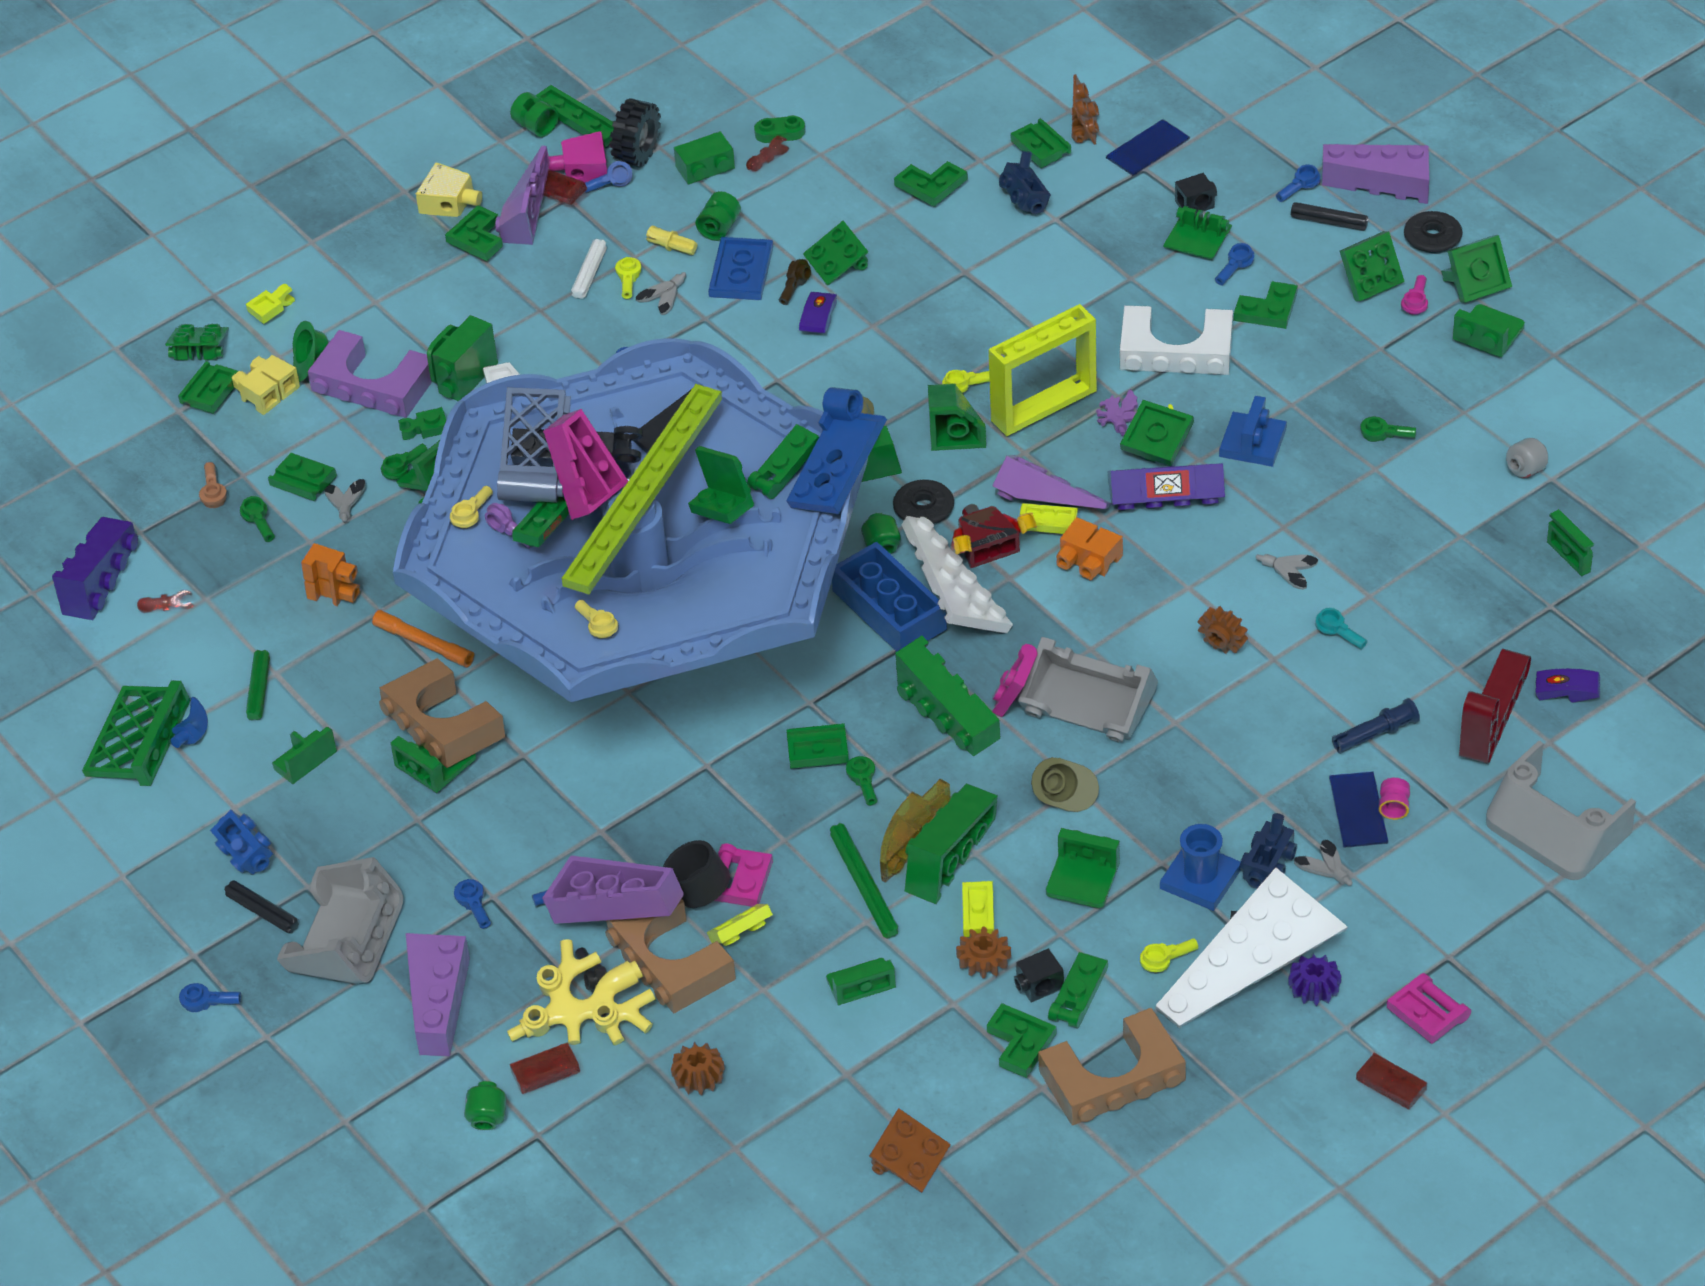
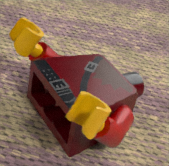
[951,504,1037,568]

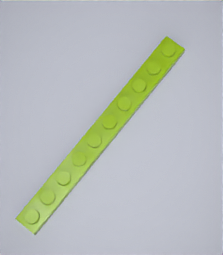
[561,384,722,594]

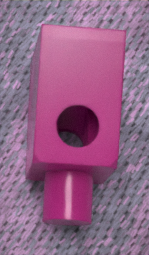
[549,131,607,184]

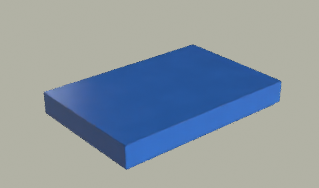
[708,237,773,300]

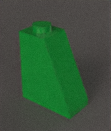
[928,384,986,451]

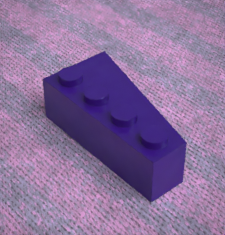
[52,517,138,621]

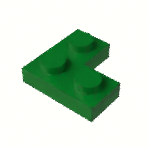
[894,161,968,207]
[445,205,503,261]
[1233,281,1298,329]
[987,1003,1057,1078]

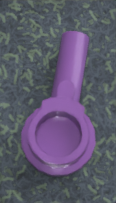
[485,503,532,549]

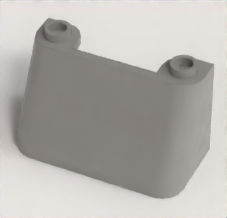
[1018,637,1158,742]
[277,857,403,984]

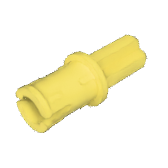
[646,225,698,255]

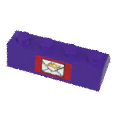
[1107,463,1225,510]

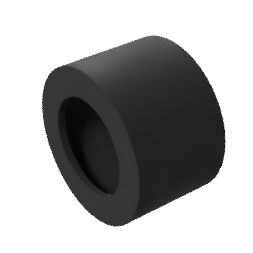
[663,840,730,908]

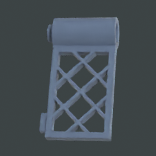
[497,387,571,503]

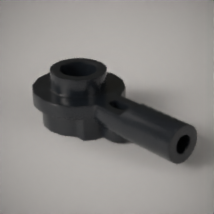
[575,947,607,994]

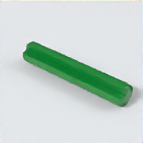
[246,650,270,720]

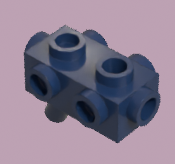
[999,150,1051,214]
[1240,813,1297,889]

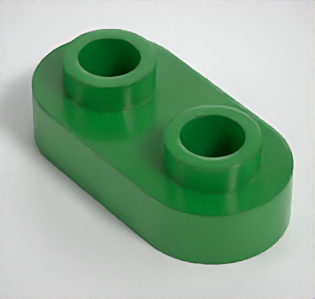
[754,115,806,143]

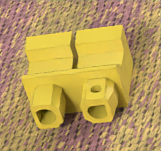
[232,355,300,415]

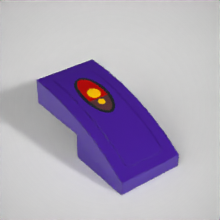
[799,292,837,333]
[1536,668,1600,703]

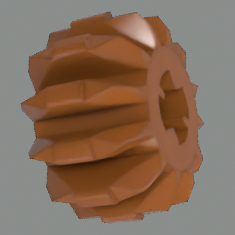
[671,1041,725,1096]

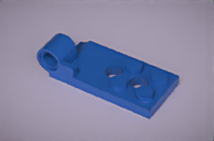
[786,387,887,514]

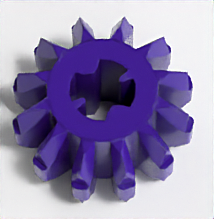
[1288,953,1342,1007]

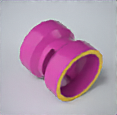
[1379,777,1410,820]

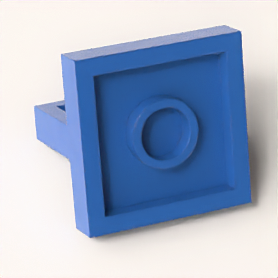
[1219,396,1287,467]

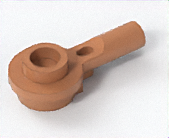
[199,462,227,508]

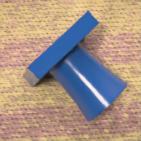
[1160,824,1241,911]

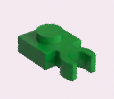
[398,407,446,440]

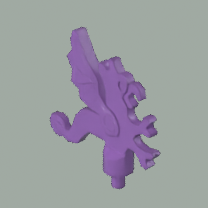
[1096,389,1138,436]

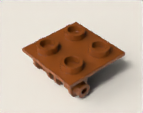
[1072,74,1099,145]
[869,1108,951,1193]

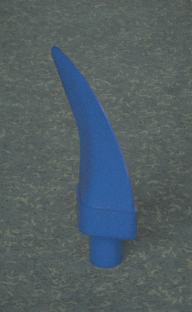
[171,697,208,748]

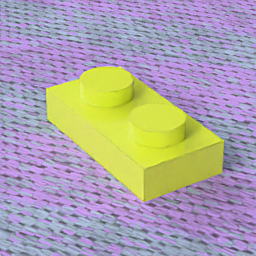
[962,881,994,937]
[707,904,773,946]

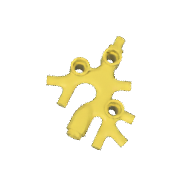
[507,939,656,1045]

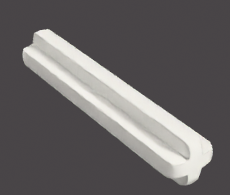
[571,239,607,299]

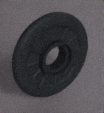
[1404,211,1463,252]
[893,480,954,524]

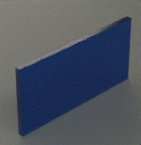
[1106,119,1190,176]
[1329,771,1388,848]

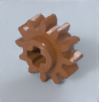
[1198,606,1248,654]
[956,926,1011,978]

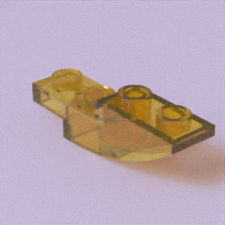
[880,779,950,883]

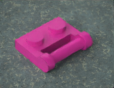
[992,644,1037,717]
[714,843,773,907]
[1387,973,1471,1044]

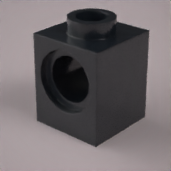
[1175,173,1217,214]
[1014,948,1064,1003]

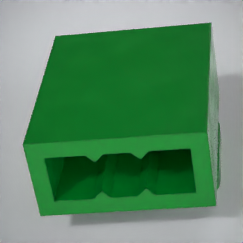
[427,315,498,401]

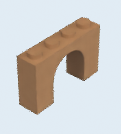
[379,658,505,768]
[605,899,736,1014]
[1038,1008,1186,1126]

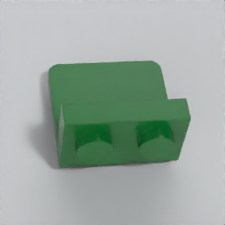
[1453,304,1525,358]
[1046,828,1120,908]

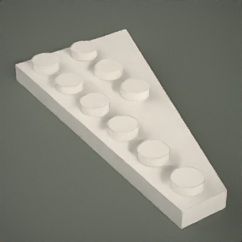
[901,516,1013,633]
[1155,868,1348,1028]

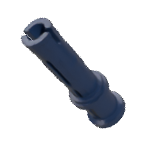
[1332,698,1420,754]

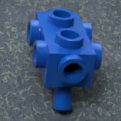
[210,809,274,875]

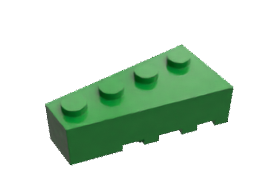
[895,636,1000,756]
[904,783,998,904]

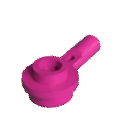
[1401,275,1428,315]

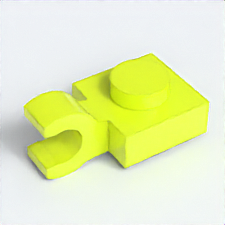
[246,284,295,324]

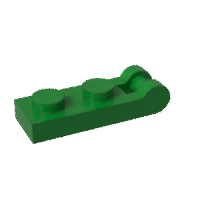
[747,424,819,499]
[1048,952,1108,1028]

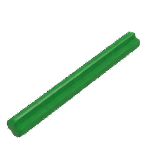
[830,823,898,939]

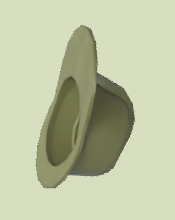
[1031,757,1099,812]

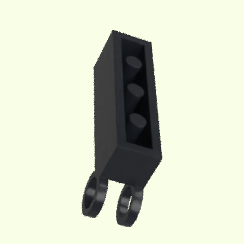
[511,426,643,472]

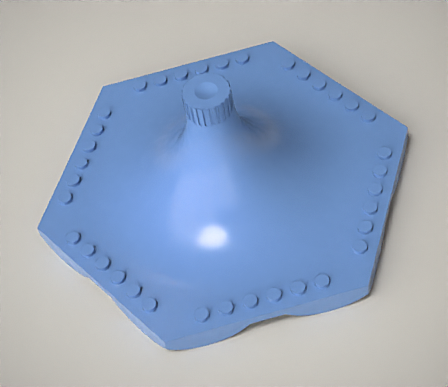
[393,338,868,702]

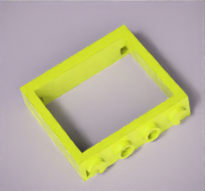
[988,304,1097,436]

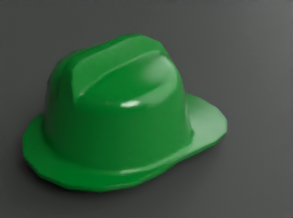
[292,321,329,382]

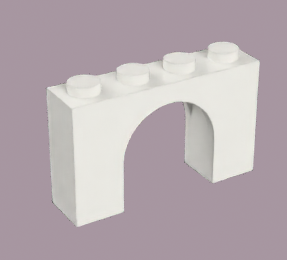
[1120,306,1233,375]

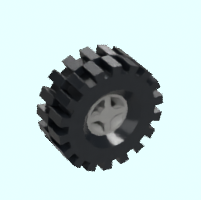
[610,98,661,167]

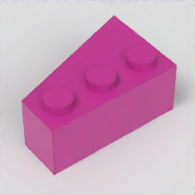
[543,409,628,520]

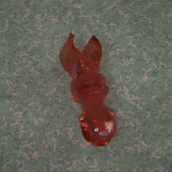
[746,136,789,172]
[137,590,194,613]

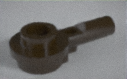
[778,259,811,305]

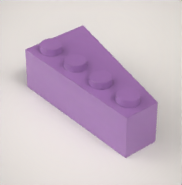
[1322,144,1429,204]
[543,855,684,924]

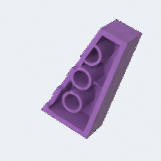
[406,933,470,1057]

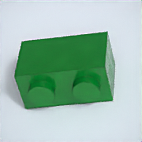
[674,131,735,185]

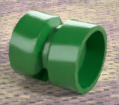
[510,92,559,137]
[695,191,741,241]

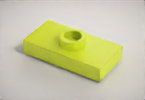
[1019,503,1078,534]

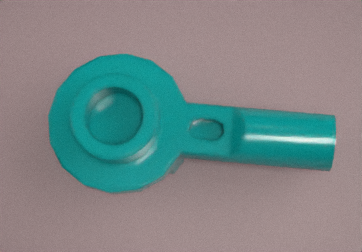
[1315,608,1368,650]

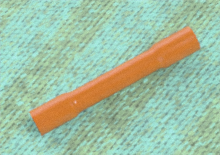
[372,610,474,668]

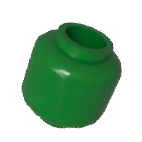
[861,513,901,554]
[464,1081,507,1130]

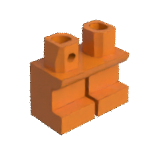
[1056,517,1123,580]
[301,543,360,607]

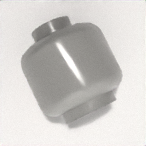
[1506,438,1548,478]

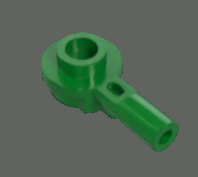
[1360,416,1416,442]
[381,443,428,480]
[240,496,275,542]
[846,756,877,805]

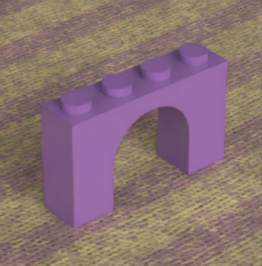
[308,330,432,418]

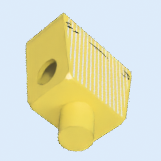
[416,163,482,217]

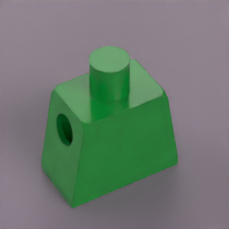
[861,426,902,482]

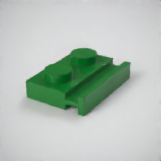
[1011,118,1071,168]
[178,361,238,414]
[268,453,337,501]
[1547,509,1594,577]
[786,723,849,769]

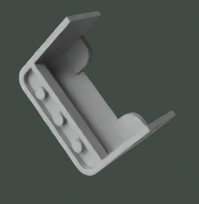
[1486,741,1636,880]

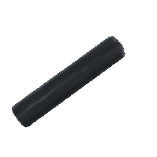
[1291,202,1368,231]
[224,880,299,933]

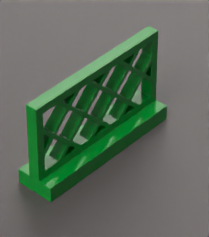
[82,680,191,786]

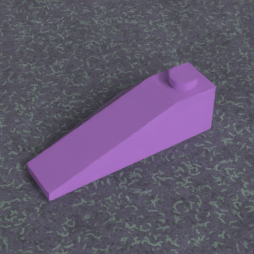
[496,146,550,245]
[993,455,1111,509]

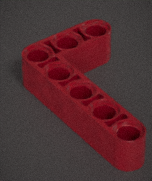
[1459,649,1531,764]

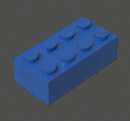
[832,541,947,652]

